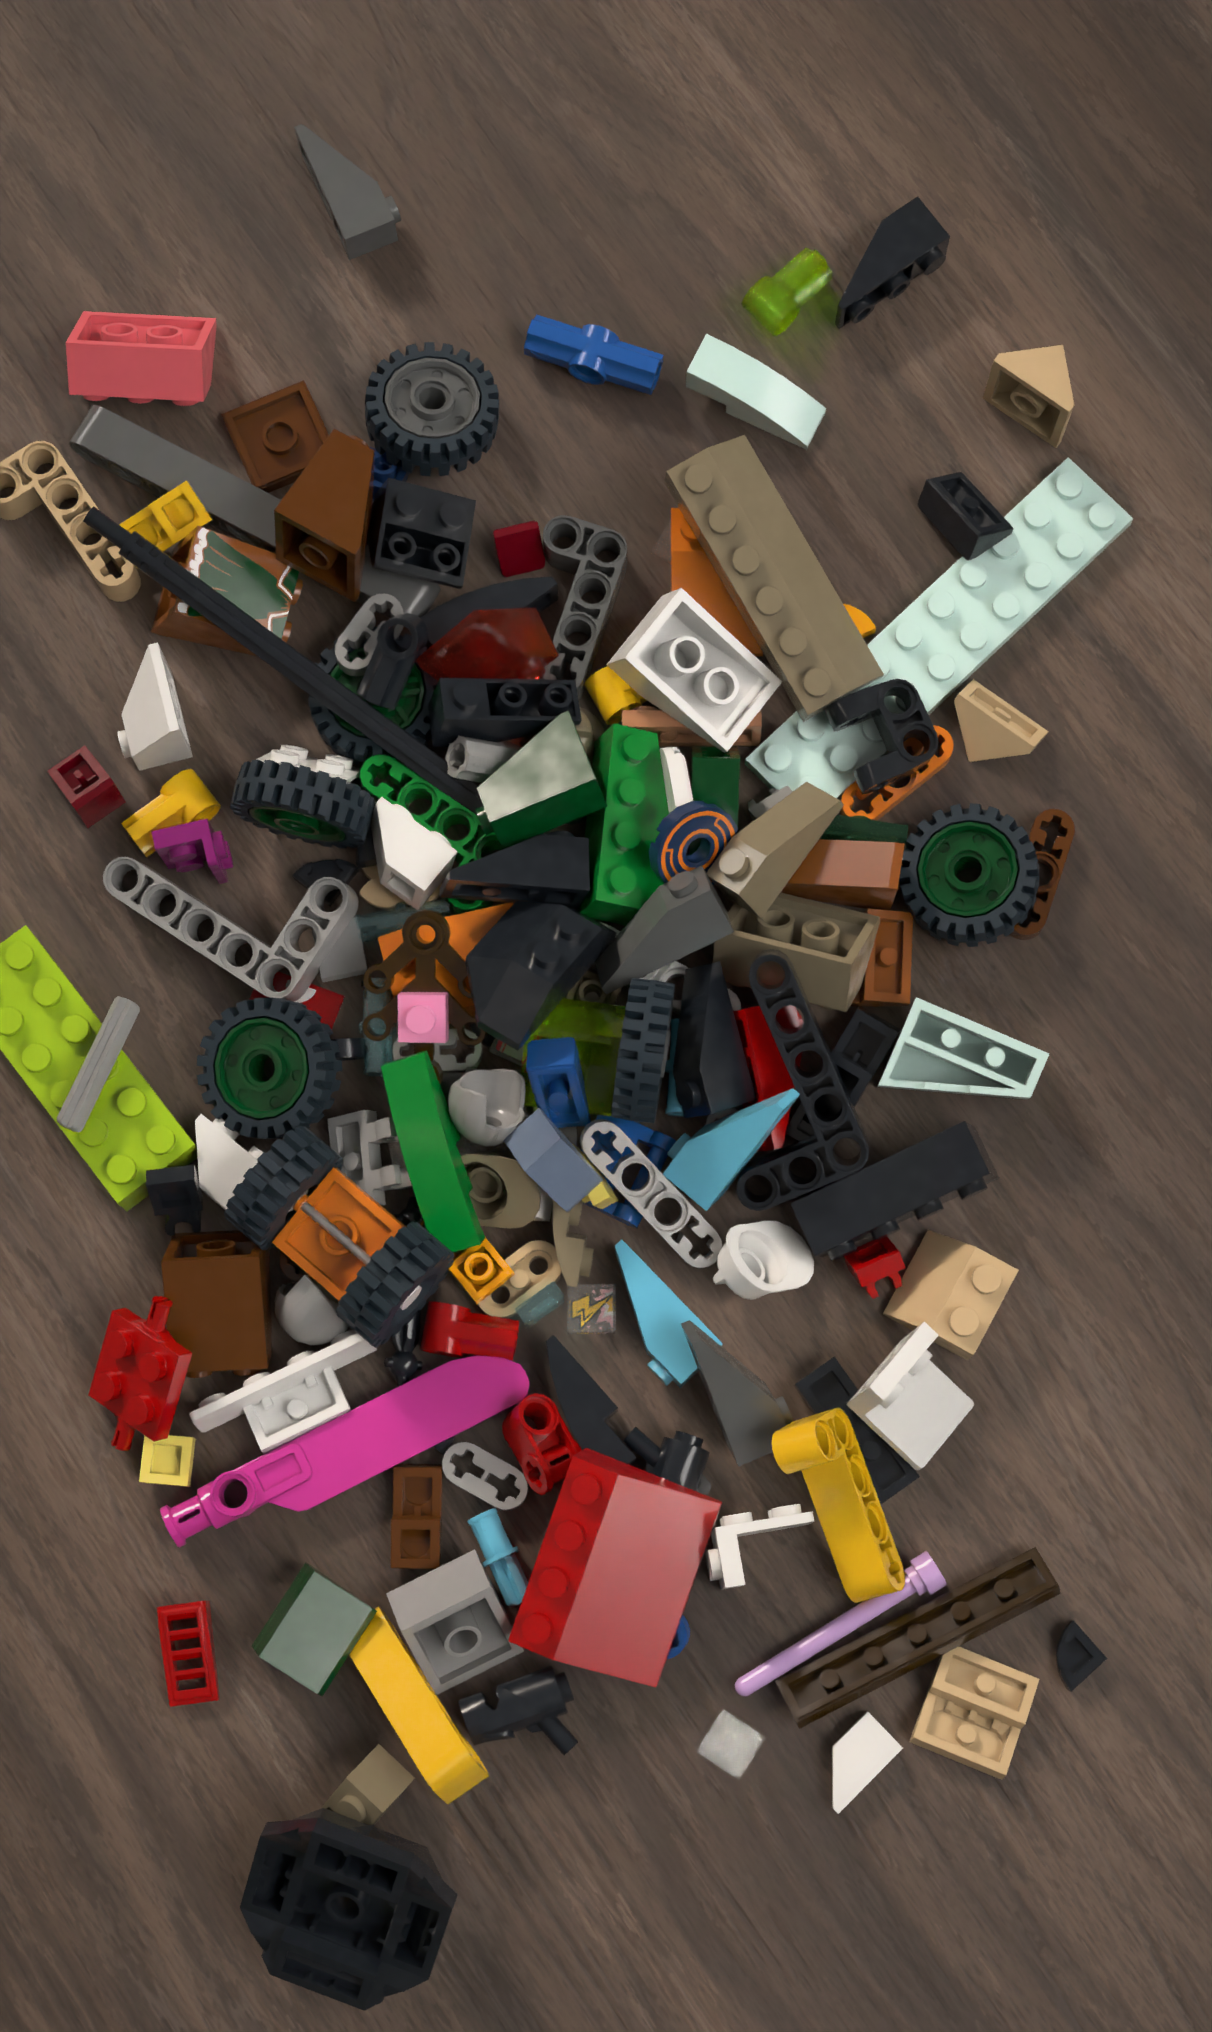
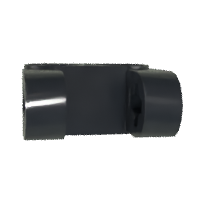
[824,679,938,795]

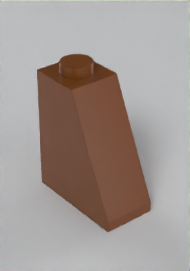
[781,839,905,910]

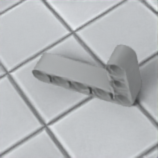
[103,857,358,1001]

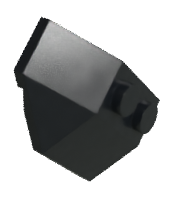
[465,901,617,1051]

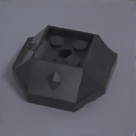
[240,1808,458,2011]

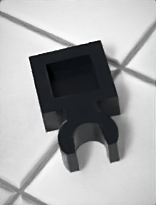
[146,1165,203,1236]

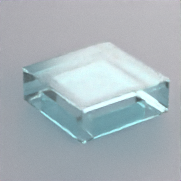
[515,1281,565,1328]

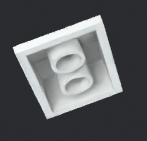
[606,588,782,752]

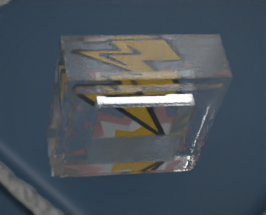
[568,1284,616,1334]

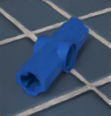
[524,314,664,395]

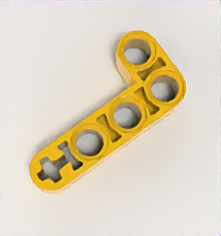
[772,1408,905,1603]
[349,1606,489,1805]

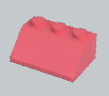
[66,311,216,406]

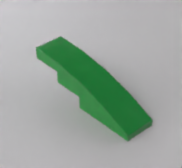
[381,1050,485,1252]

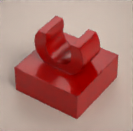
[844,1237,906,1299]

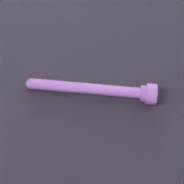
[735,1551,947,1696]

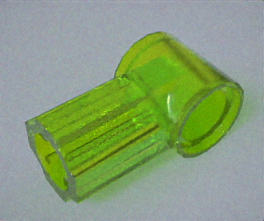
[741,247,833,336]

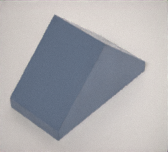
[503,1108,603,1212]

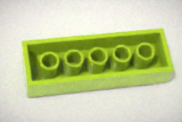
[0,925,197,1211]

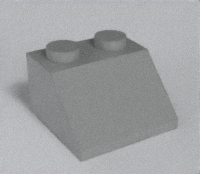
[386,1549,524,1695]

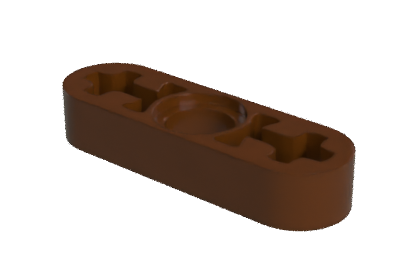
[1009,809,1075,940]

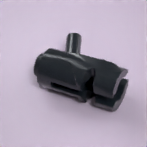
[458,1665,578,1755]

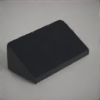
[918,472,1014,561]

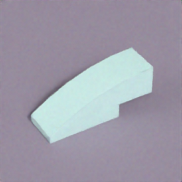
[686,334,826,450]

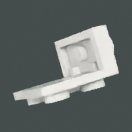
[705,1504,815,1590]

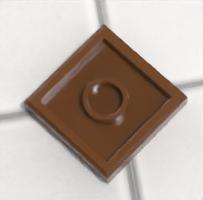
[221,380,329,493]

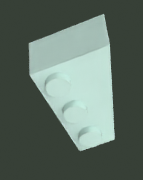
[877,997,1049,1099]

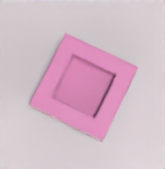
[398,992,449,1043]

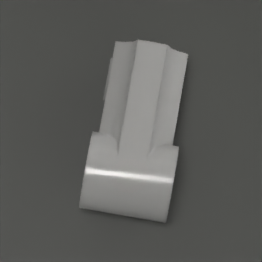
[445,736,522,783]

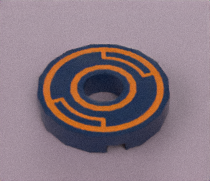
[649,801,738,885]

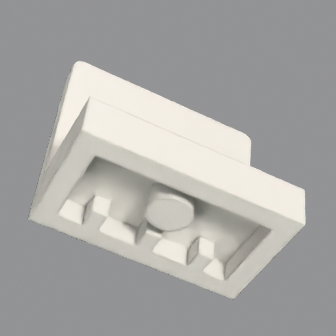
[846,1322,974,1470]

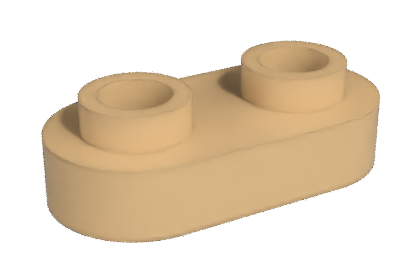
[479,1240,562,1319]

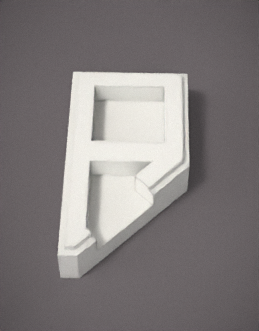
[832,1711,903,1814]

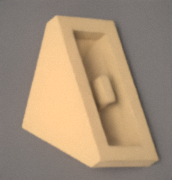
[954,679,1049,762]

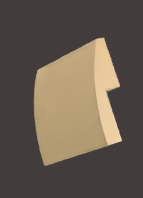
[909,1647,1040,1780]

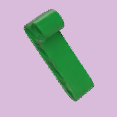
[360,754,513,915]

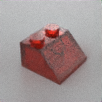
[416,608,559,681]

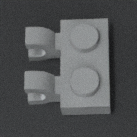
[328,1110,412,1206]

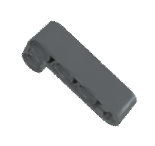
[542,515,627,701]

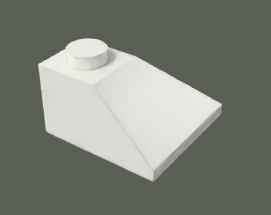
[118,642,193,771]

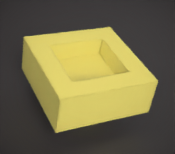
[139,1435,196,1487]

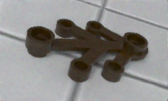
[362,910,487,1085]

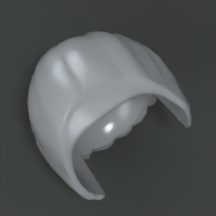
[448,1069,526,1146]
[274,1275,349,1346]

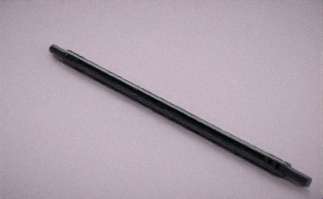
[83,507,544,845]

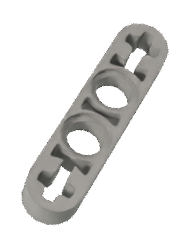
[580,1119,723,1268]

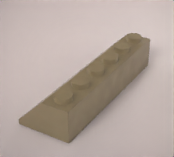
[664,435,884,722]

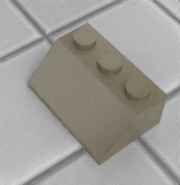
[713,892,880,1012]

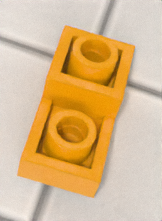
[448,1237,515,1304]

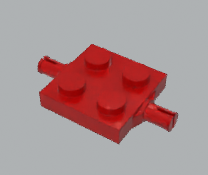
[88,1296,192,1451]

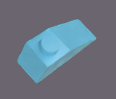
[663,1088,800,1211]
[615,1239,723,1388]

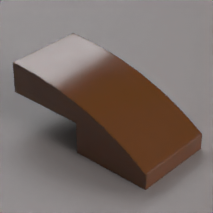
[391,1464,443,1569]

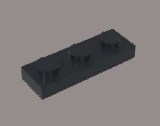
[794,1356,920,1504]

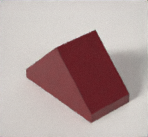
[47,745,126,828]

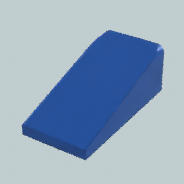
[526,1037,591,1128]

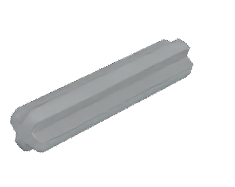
[57,996,140,1132]

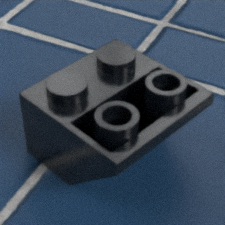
[368,478,476,589]

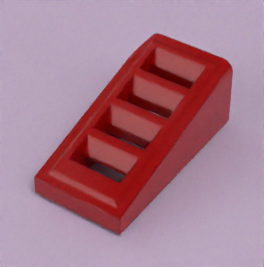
[157,1601,220,1707]

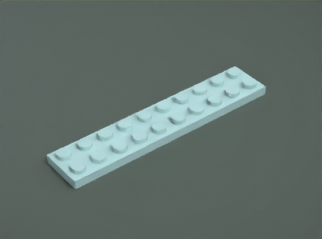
[745,457,1133,799]

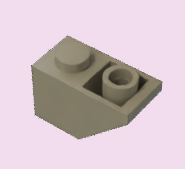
[321,1744,415,1825]

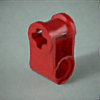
[502,1394,582,1495]

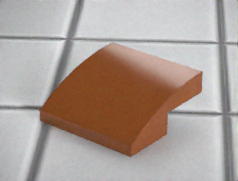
[810,908,913,1007]

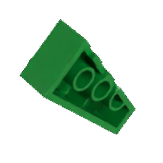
[577,723,669,926]

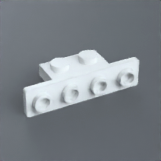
[189,1330,377,1454]

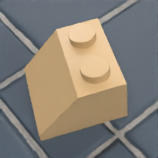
[883,1230,1019,1360]

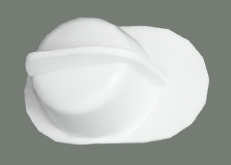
[713,1221,814,1300]

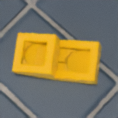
[119,480,213,552]

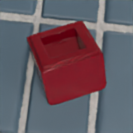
[493,520,545,577]

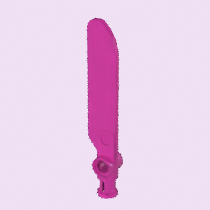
[160,1355,530,1548]

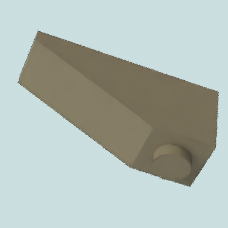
[707,782,844,918]

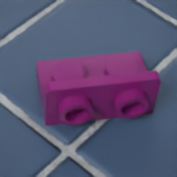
[151,819,234,884]

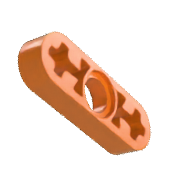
[840,725,954,828]

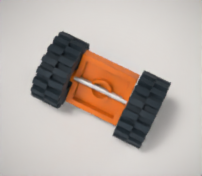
[224,1126,455,1348]

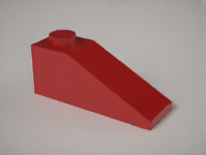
[733,1005,803,1152]

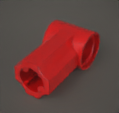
[420,1302,520,1361]

